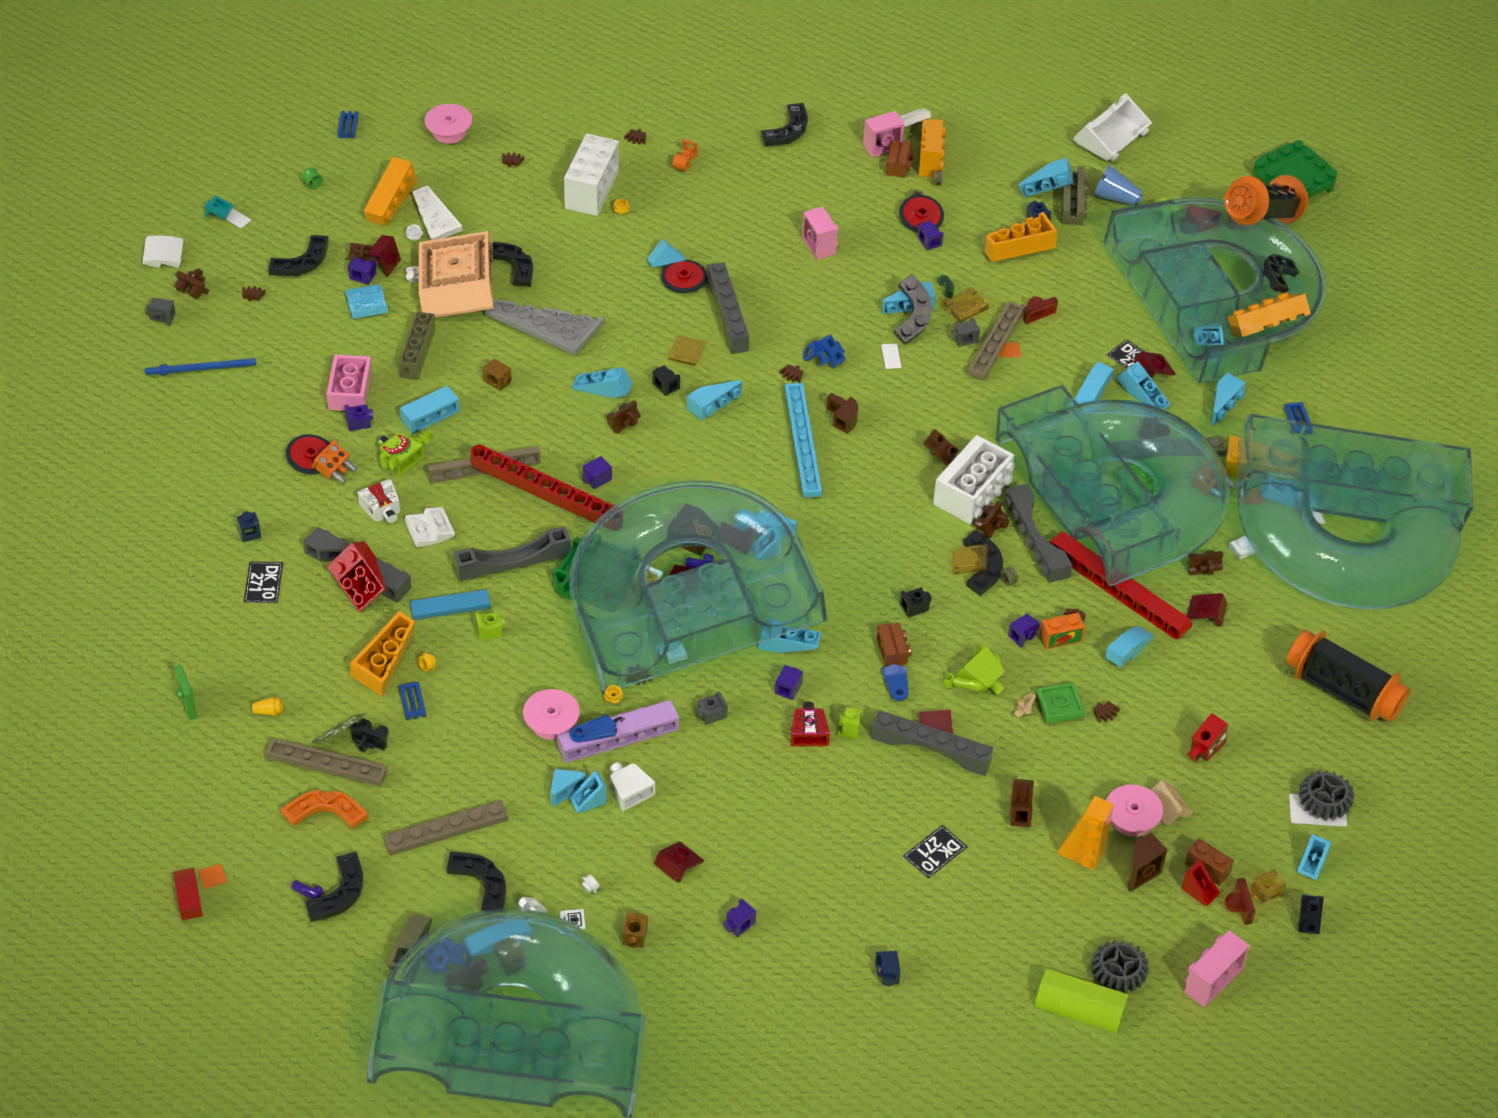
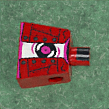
[791,701,830,746]
[1187,713,1228,762]

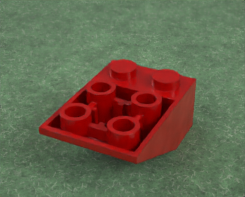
[327,541,386,612]

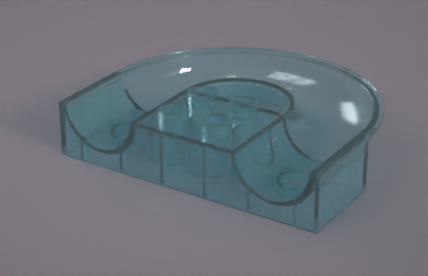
[1103,197,1327,383]
[996,384,1230,587]
[1237,414,1473,609]
[569,481,827,694]
[367,908,646,1118]

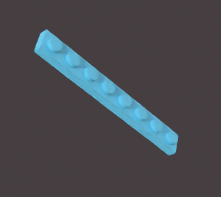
[785,383,822,498]

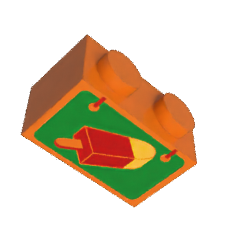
[1039,612,1085,649]

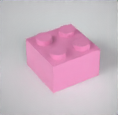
[863,111,904,158]
[802,207,839,260]

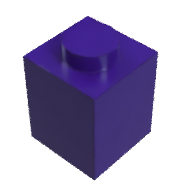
[582,456,612,489]
[775,665,803,700]

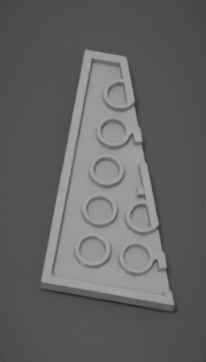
[485,299,604,355]

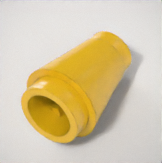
[252,696,283,716]

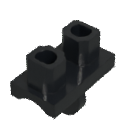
[351,718,389,752]
[1298,894,1324,934]

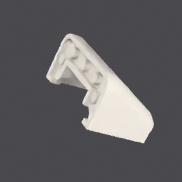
[1073,93,1152,161]

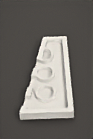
[412,185,462,240]

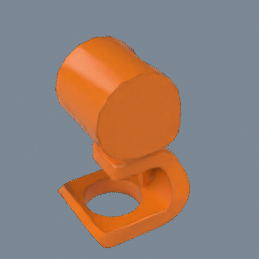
[672,139,698,172]

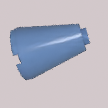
[1094,165,1143,206]

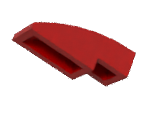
[173,868,203,921]

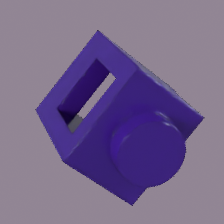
[917,221,944,250]
[348,257,377,285]
[345,404,374,431]
[1008,613,1040,648]
[723,898,756,937]

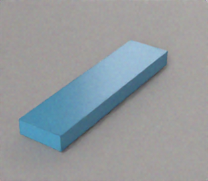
[410,589,491,620]

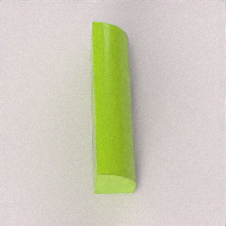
[1034,968,1129,1034]

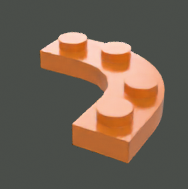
[280,790,368,829]

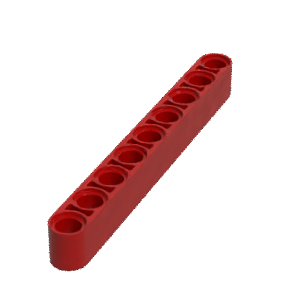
[471,445,622,530]
[1049,532,1192,640]

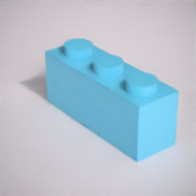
[400,386,460,434]

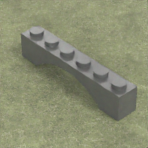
[707,262,749,354]
[1004,483,1072,583]
[454,526,571,581]
[304,527,412,603]
[871,710,993,776]

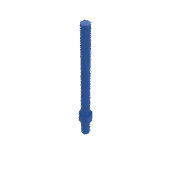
[145,358,256,376]

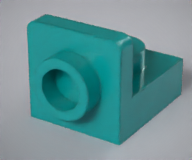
[204,195,234,220]

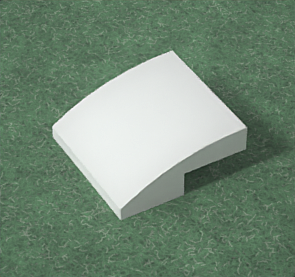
[899,109,931,127]
[142,236,183,268]
[404,507,455,547]

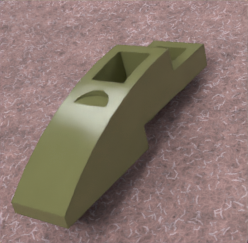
[384,915,433,995]

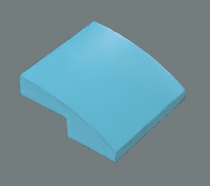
[345,284,388,319]

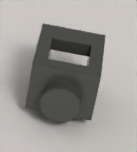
[146,298,176,326]
[951,318,980,347]
[695,691,728,725]

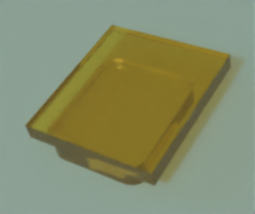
[668,335,706,366]
[952,544,988,575]

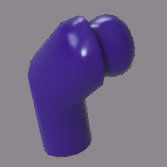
[685,554,714,569]
[292,880,324,899]

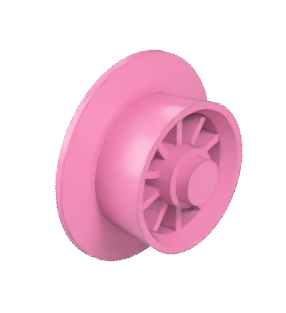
[425,104,472,144]
[523,689,580,740]
[1106,785,1163,837]

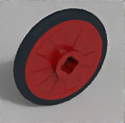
[899,195,944,232]
[661,260,707,293]
[286,434,330,474]

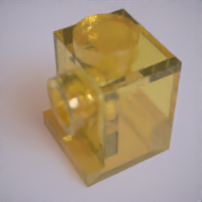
[1251,869,1286,903]

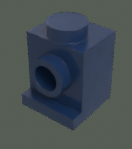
[1026,201,1052,220]
[237,511,261,542]
[875,951,901,986]

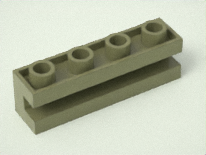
[1062,166,1088,225]
[399,311,436,380]

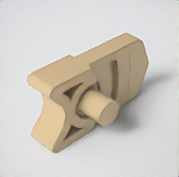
[1014,693,1036,718]

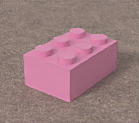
[327,355,372,411]
[1184,930,1250,1008]

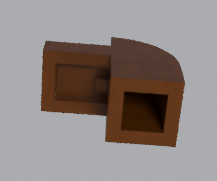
[826,392,858,434]
[1010,779,1034,827]

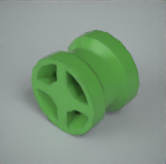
[301,167,323,189]

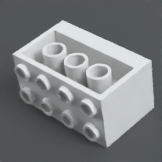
[564,134,619,216]
[933,435,1015,525]

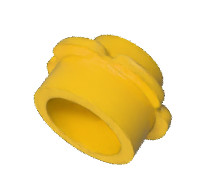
[613,198,630,214]
[418,652,436,671]
[604,685,623,704]

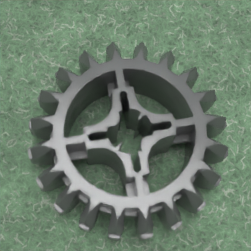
[1298,770,1354,821]
[1091,939,1149,994]

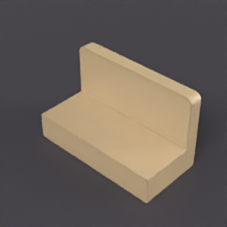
[1151,780,1193,826]

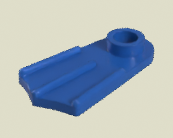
[882,664,908,701]
[570,715,616,743]

